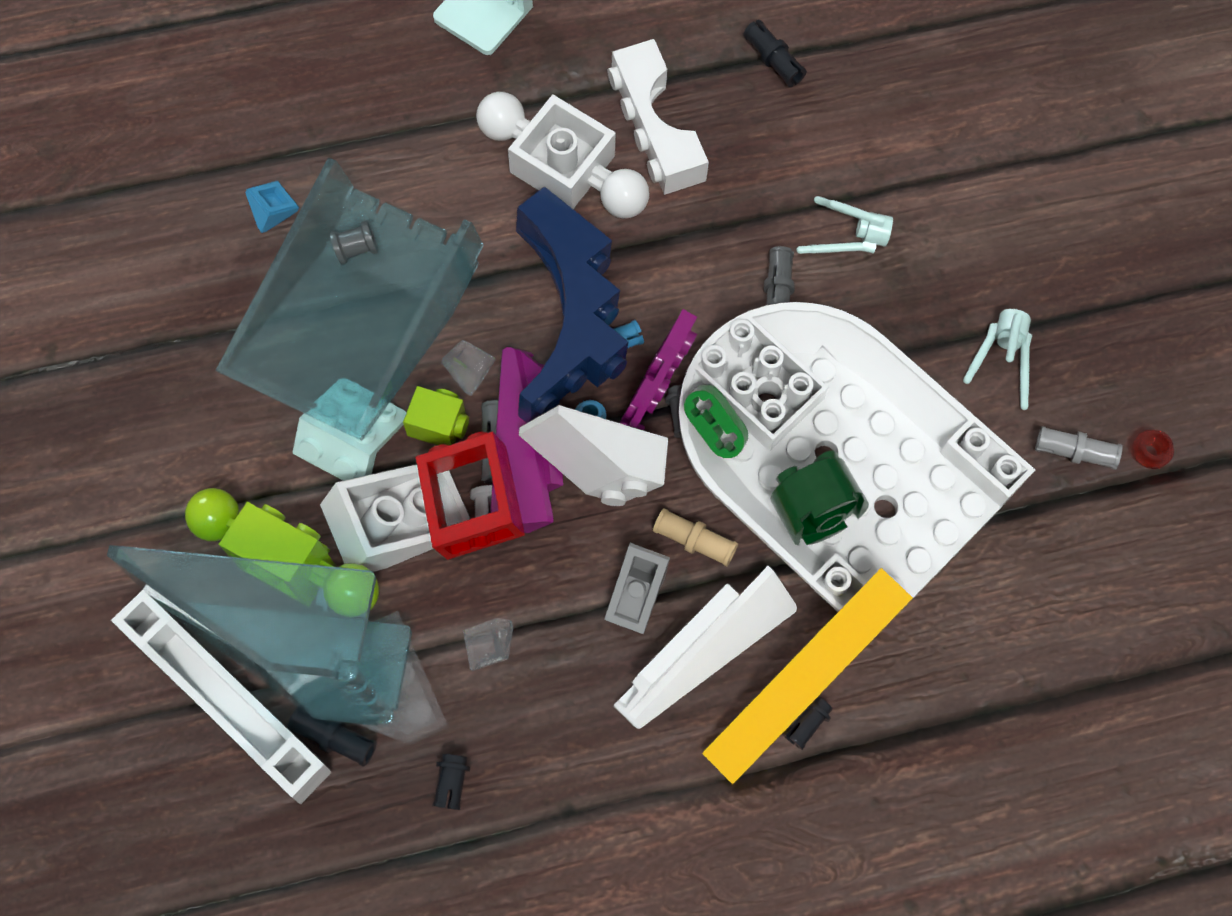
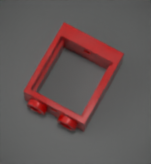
[415,431,525,560]

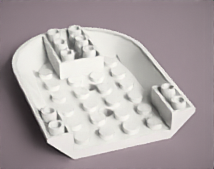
[679,302,1035,612]

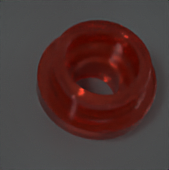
[1132,430,1174,469]

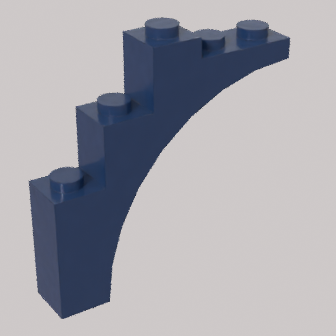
[516,187,629,423]

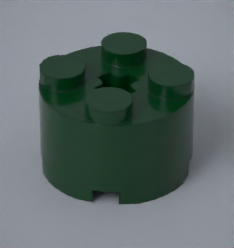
[770,450,869,545]

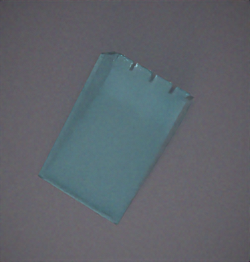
[216,158,484,441]
[107,545,412,726]

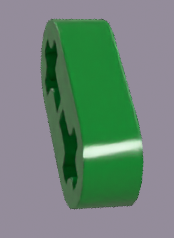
[684,384,748,458]

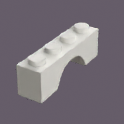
[607,39,709,195]

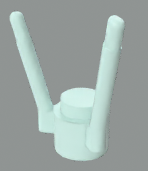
[796,196,893,254]
[963,309,1032,410]

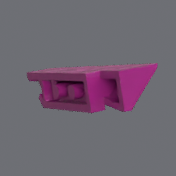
[490,347,563,534]

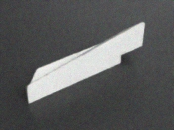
[614,566,797,729]

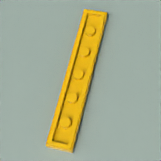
[702,568,913,784]

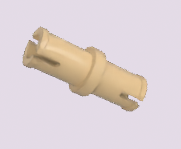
[653,508,738,567]

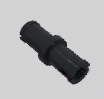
[743,19,807,87]
[288,705,377,767]

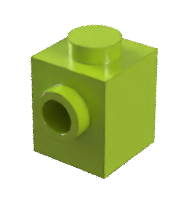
[403,386,469,445]

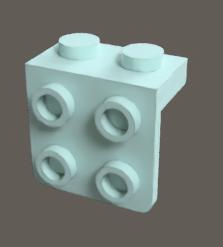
[433,0,533,55]
[293,380,407,481]

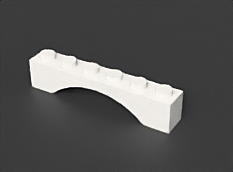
[111,590,332,804]

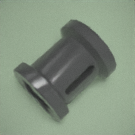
[330,220,379,265]

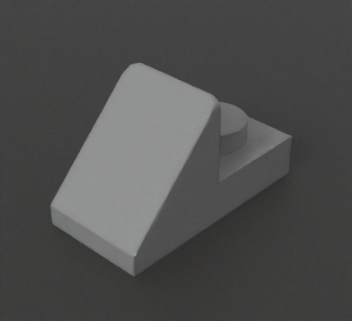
[604,543,670,634]

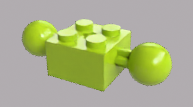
[185,488,379,618]

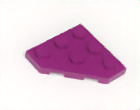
[620,309,697,431]

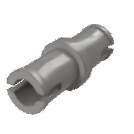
[1035,426,1123,470]

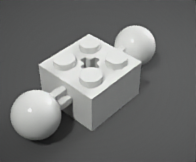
[476,92,650,218]

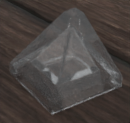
[441,340,496,396]
[463,618,513,671]

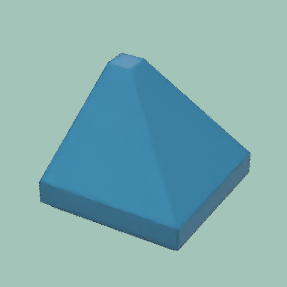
[245,181,299,233]

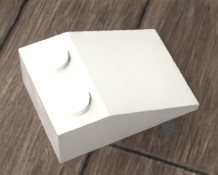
[519,405,668,506]
[320,465,470,572]

